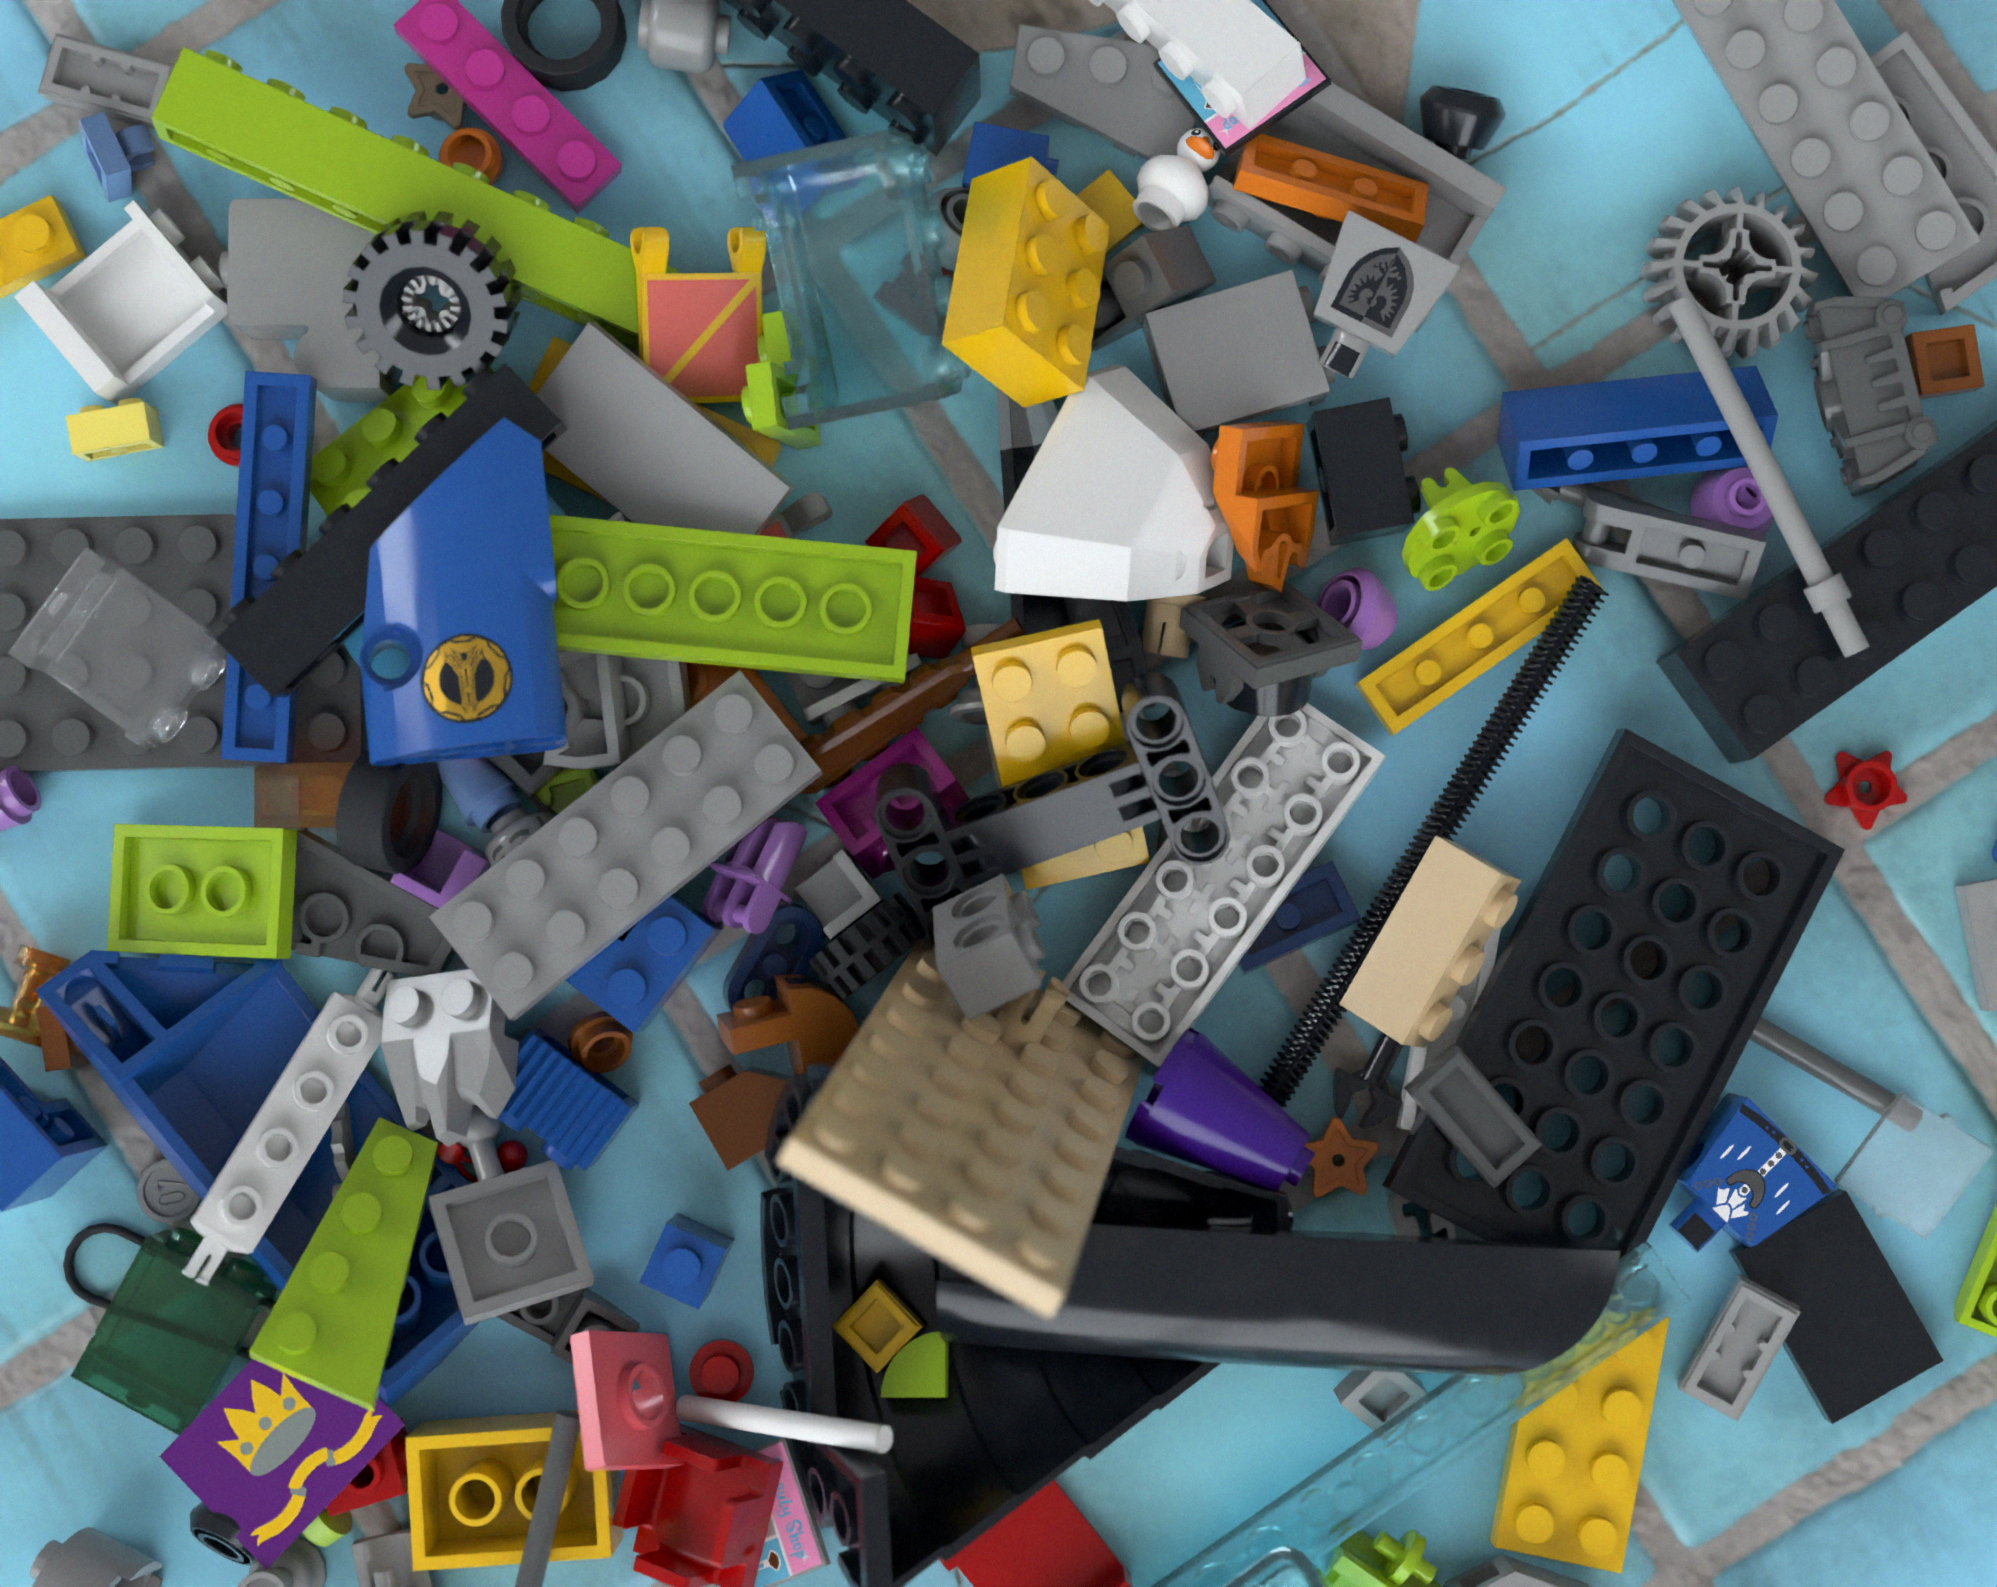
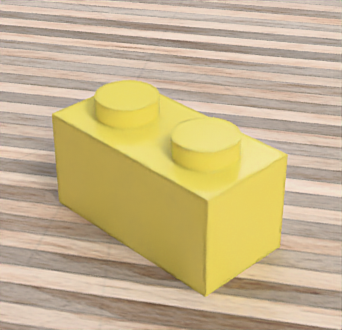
[66,398,164,462]

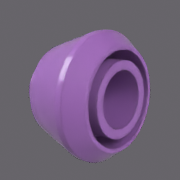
[1690,466,1775,534]
[1316,567,1397,650]

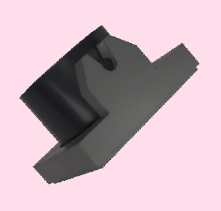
[1179,581,1363,717]

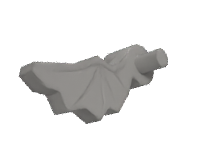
[330,1101,356,1199]

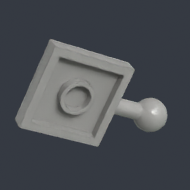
[429,1105,594,1326]

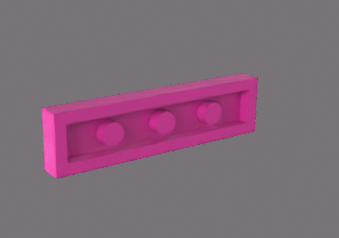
[393,0,622,214]

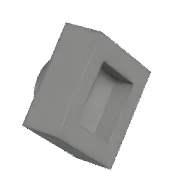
[1333,1370,1429,1438]

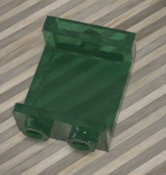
[71,1227,278,1435]

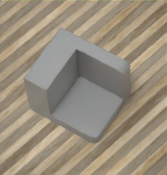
[795,849,885,940]

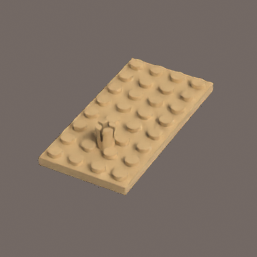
[777,936,1145,1319]

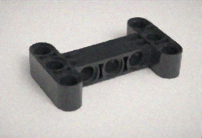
[875,672,1231,947]

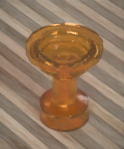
[0,944,71,1047]

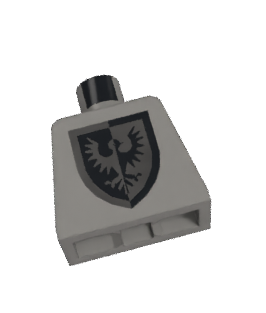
[1313,210,1461,380]

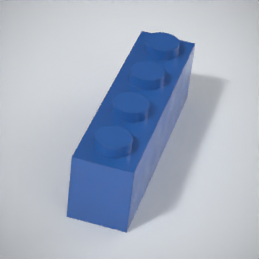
[1497,366,1778,491]

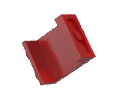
[939,1479,1133,1587]

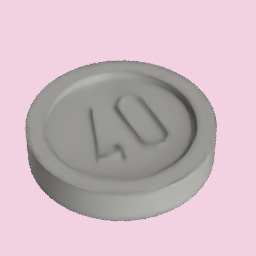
[137,1159,202,1223]

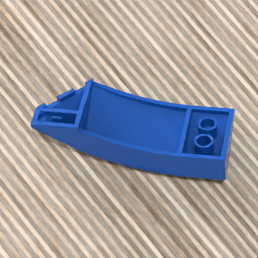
[36,950,481,1408]

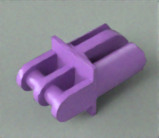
[702,816,807,935]

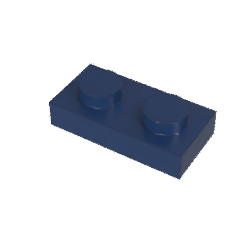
[1238,861,1361,975]

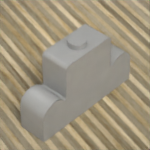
[219,135,396,402]

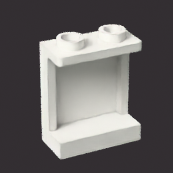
[14,200,227,406]

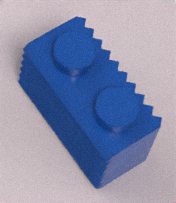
[498,1027,640,1170]

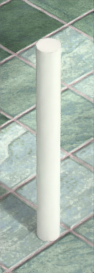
[676,1394,893,1453]

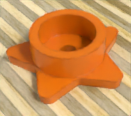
[1305,1116,1379,1197]

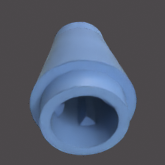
[434,757,523,833]

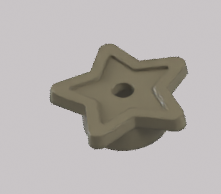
[404,63,468,130]

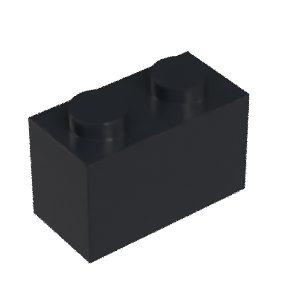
[1306,397,1421,546]

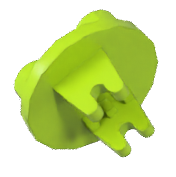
[1401,468,1520,591]

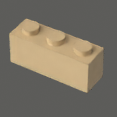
[1339,835,1522,1048]

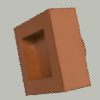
[1904,324,1984,399]
[36,1006,91,1072]

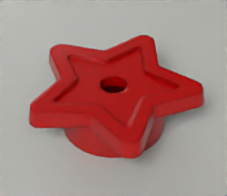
[1824,751,1907,830]

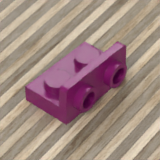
[814,727,970,879]

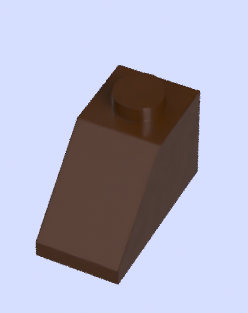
[689,1064,791,1171]

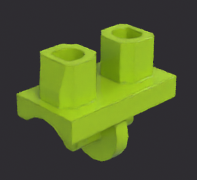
[1322,1521,1442,1587]

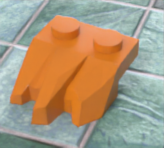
[1211,420,1319,592]

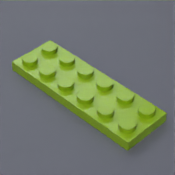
[549,514,917,683]

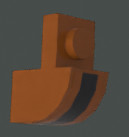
[716,974,860,1075]

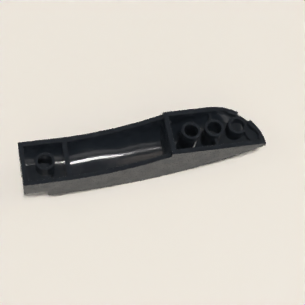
[936,1219,1620,1376]

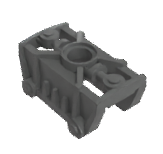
[1803,296,1938,496]

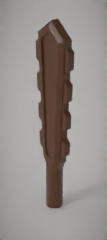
[798,616,1028,794]

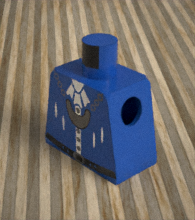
[1669,1093,1837,1253]

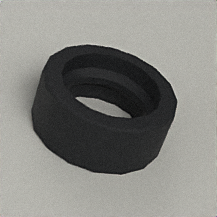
[501,0,627,92]
[335,749,442,874]

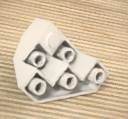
[993,364,1234,601]

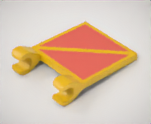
[630,227,766,403]

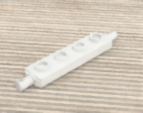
[182,968,396,1286]

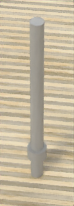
[1668,294,1870,658]

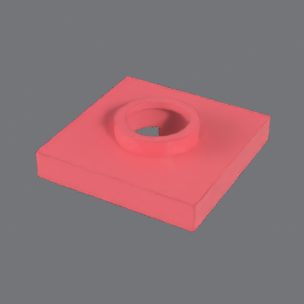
[570,1330,684,1471]

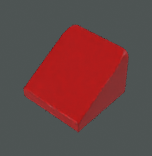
[864,494,962,577]
[907,576,967,659]

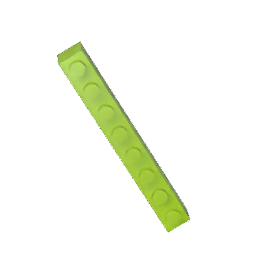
[151,47,679,351]

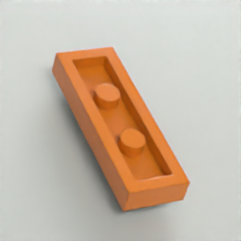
[1233,133,1429,244]

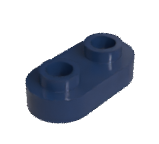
[723,903,823,1011]

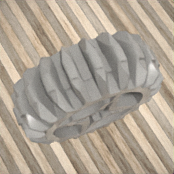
[1640,186,1819,360]

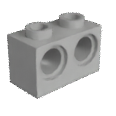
[933,874,1045,1021]

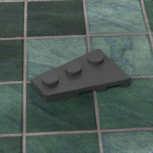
[291,829,456,976]

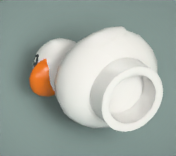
[1132,127,1221,232]

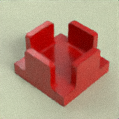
[613,1423,784,1587]

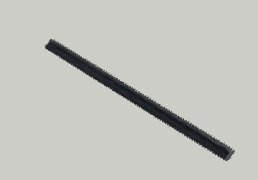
[1258,575,1609,1107]

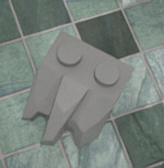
[543,650,692,769]
[381,969,519,1147]

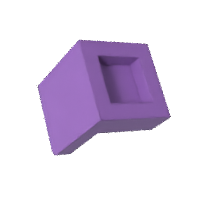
[390,828,489,908]

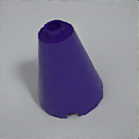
[1125,1027,1315,1192]

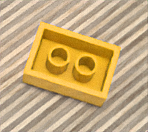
[941,156,1110,408]
[405,1410,624,1571]

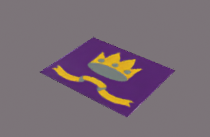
[159,1359,405,1570]

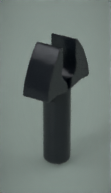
[1333,1032,1404,1129]

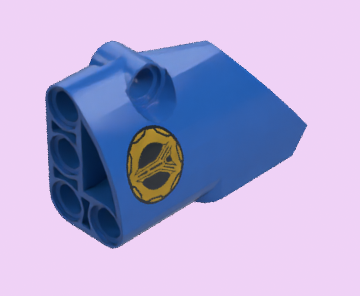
[359,417,568,766]

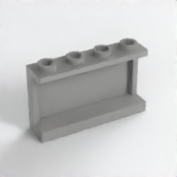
[1207,82,1507,333]

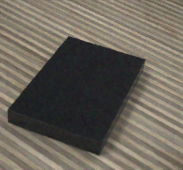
[1729,1189,1944,1424]

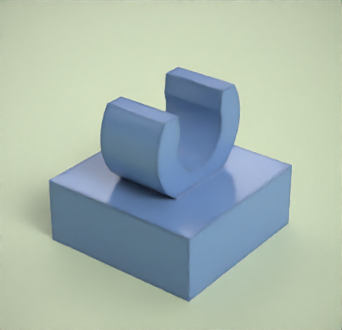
[79,112,155,203]

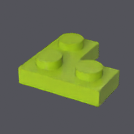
[741,309,821,450]

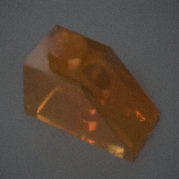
[254,762,354,831]

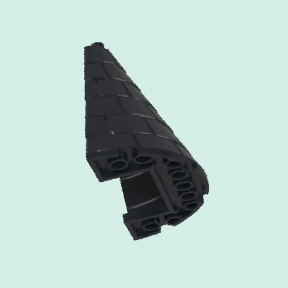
[760,1062,1294,1587]

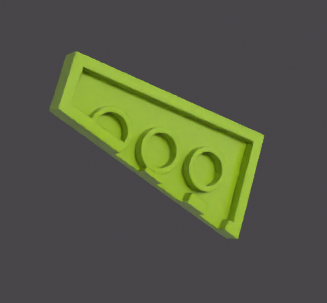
[249,1117,438,1412]

